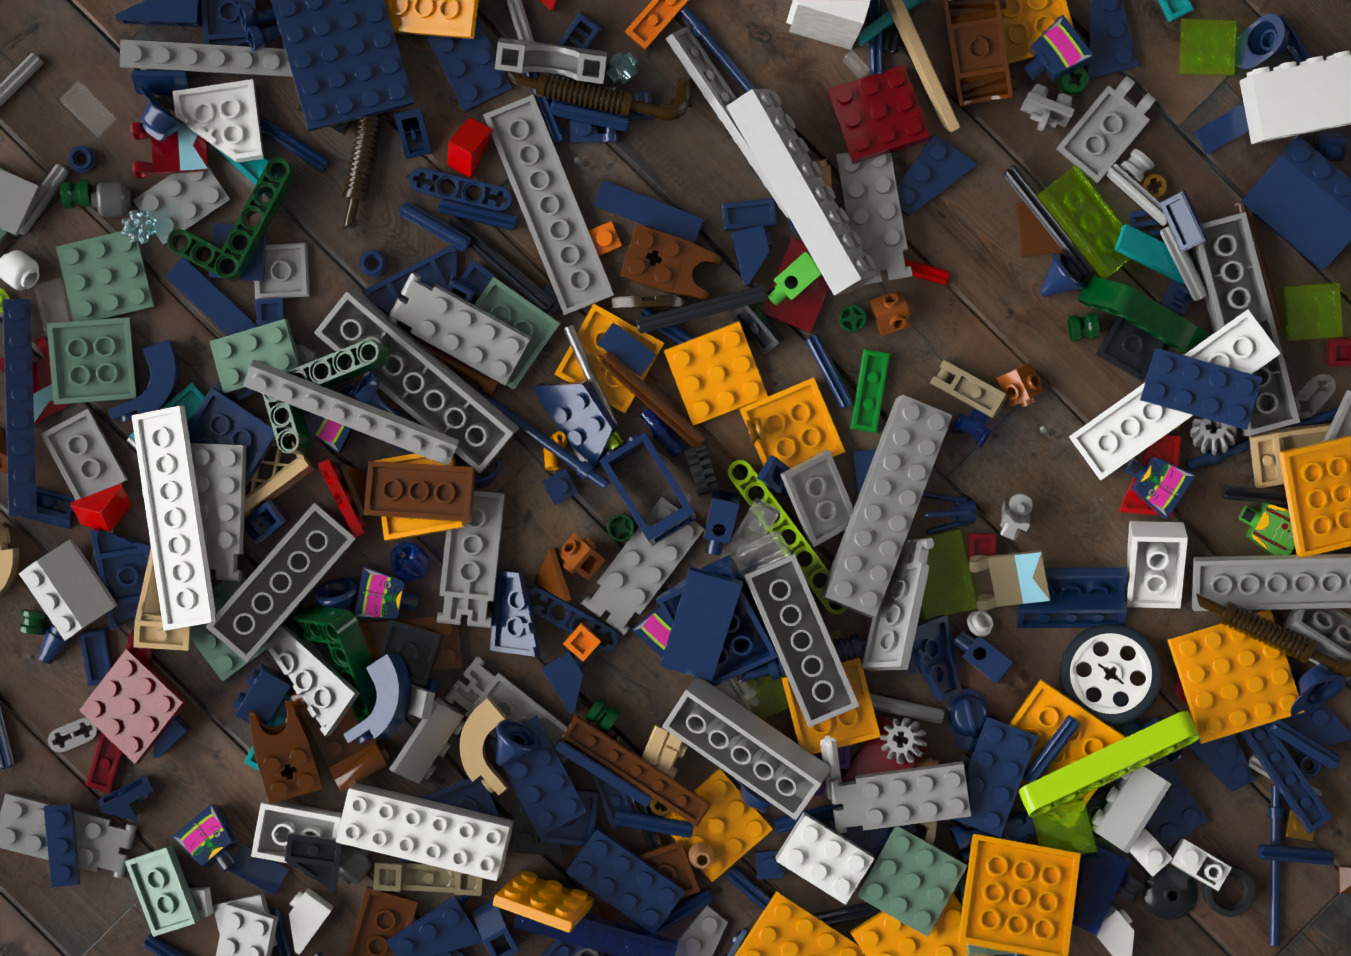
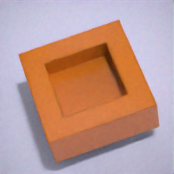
[589,221,622,256]
[563,622,602,662]

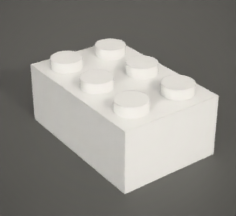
[251,799,343,863]
[775,812,875,905]

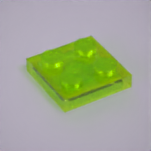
[1178,19,1236,76]
[1283,283,1343,341]
[1032,797,1097,854]

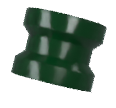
[1059,67,1089,95]
[838,305,866,333]
[18,609,48,635]

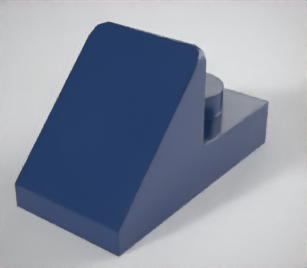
[98,775,154,822]

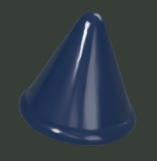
[1040,253,1086,297]
[314,578,359,612]
[496,719,538,766]

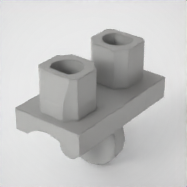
[1020,84,1074,132]
[1000,493,1033,541]

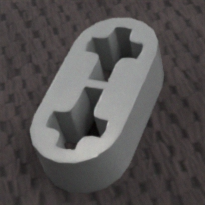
[48,717,99,752]

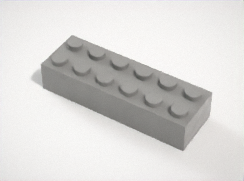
[205,503,356,663]
[744,554,859,727]
[662,677,831,820]

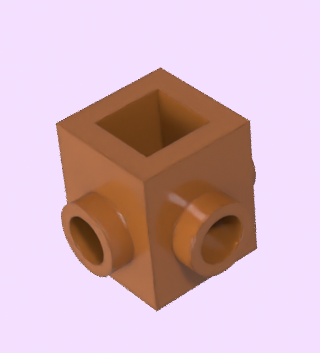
[870,290,914,336]
[996,362,1044,408]
[557,533,605,580]

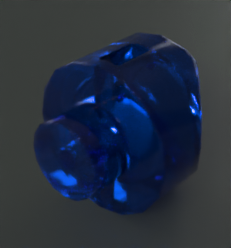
[950,409,992,449]
[389,541,428,581]

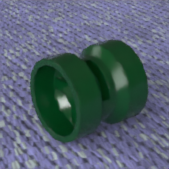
[60,179,93,209]
[1067,312,1100,343]
[607,514,634,541]
[584,696,621,733]

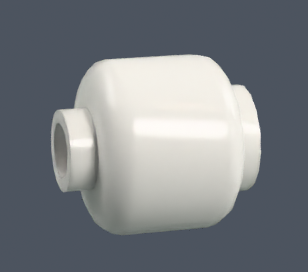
[0,250,39,290]

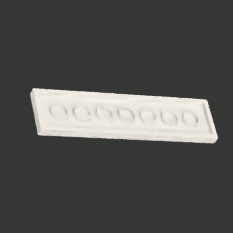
[1069,309,1281,480]
[132,406,216,631]

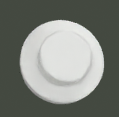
[967,611,993,637]

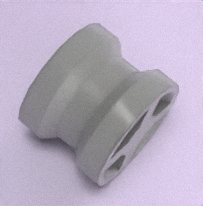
[1120,149,1155,183]

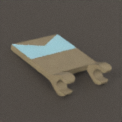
[969,550,1051,611]

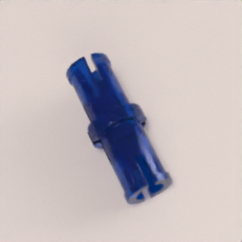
[639,408,686,458]

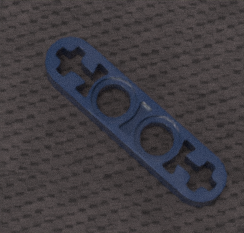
[409,168,512,212]
[528,587,618,651]

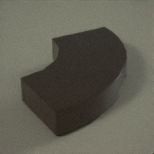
[612,295,688,309]

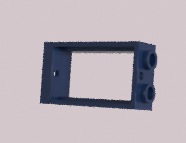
[599,433,698,547]

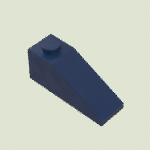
[115,0,202,27]

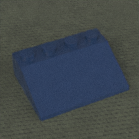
[1240,136,1351,271]
[656,555,778,686]

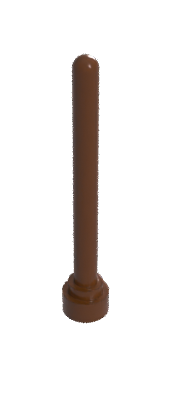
[409,333,500,397]

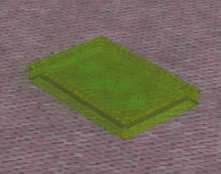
[910,529,977,620]

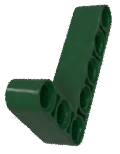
[167,158,295,282]
[1078,276,1211,354]
[263,340,390,455]
[288,605,377,724]

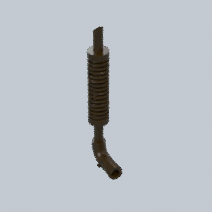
[508,72,695,121]
[342,112,384,230]
[1196,594,1351,677]

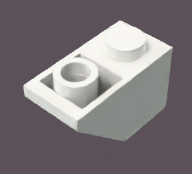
[1169,839,1232,891]

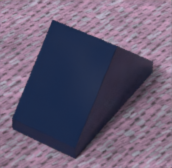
[394,108,432,159]
[244,499,291,545]
[153,715,191,758]

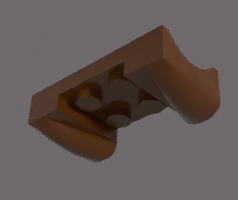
[943,0,1019,106]
[290,671,391,792]

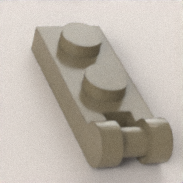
[930,360,1008,419]

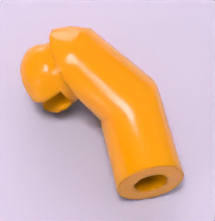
[544,431,568,471]

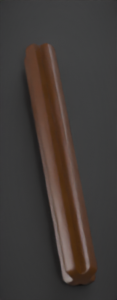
[1234,202,1286,330]
[599,352,705,448]

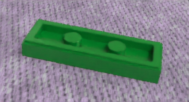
[850,349,890,433]

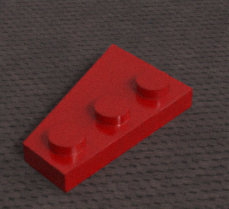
[1118,435,1181,517]
[318,459,366,538]

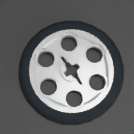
[1059,624,1162,725]

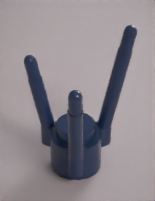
[922,491,977,534]

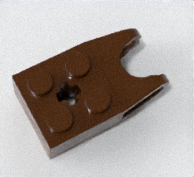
[620,224,725,300]
[249,699,322,804]

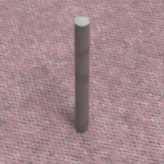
[564,325,618,424]

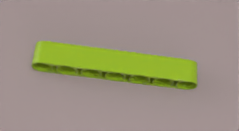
[728,460,847,614]
[1018,711,1200,817]

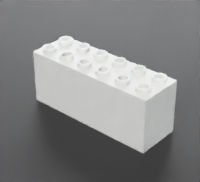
[786,0,871,50]
[1240,51,1351,144]
[336,783,514,881]

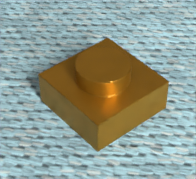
[1284,809,1315,841]

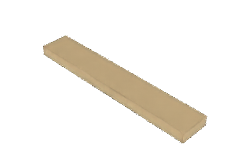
[884,0,960,132]

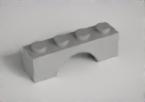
[495,37,607,84]

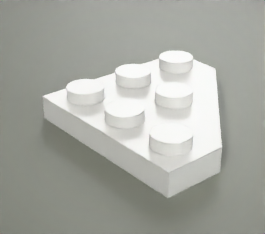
[173,79,264,163]

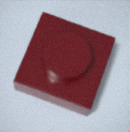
[1326,337,1351,367]
[968,534,996,561]

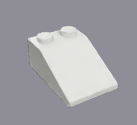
[1126,521,1188,608]

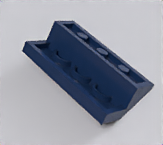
[1016,567,1128,628]

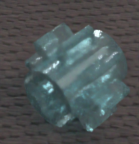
[606,51,639,85]
[122,210,157,243]

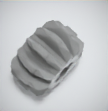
[1190,417,1237,456]
[880,718,927,764]

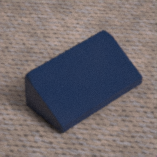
[131,70,190,95]
[21,487,75,529]
[229,844,290,896]

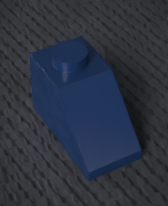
[731,225,773,287]
[541,650,585,714]

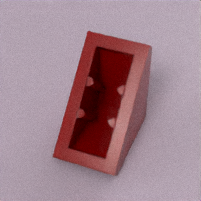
[448,117,494,178]
[70,483,132,532]

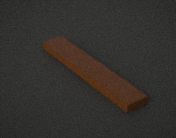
[561,715,712,827]

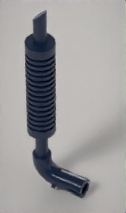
[739,634,922,683]

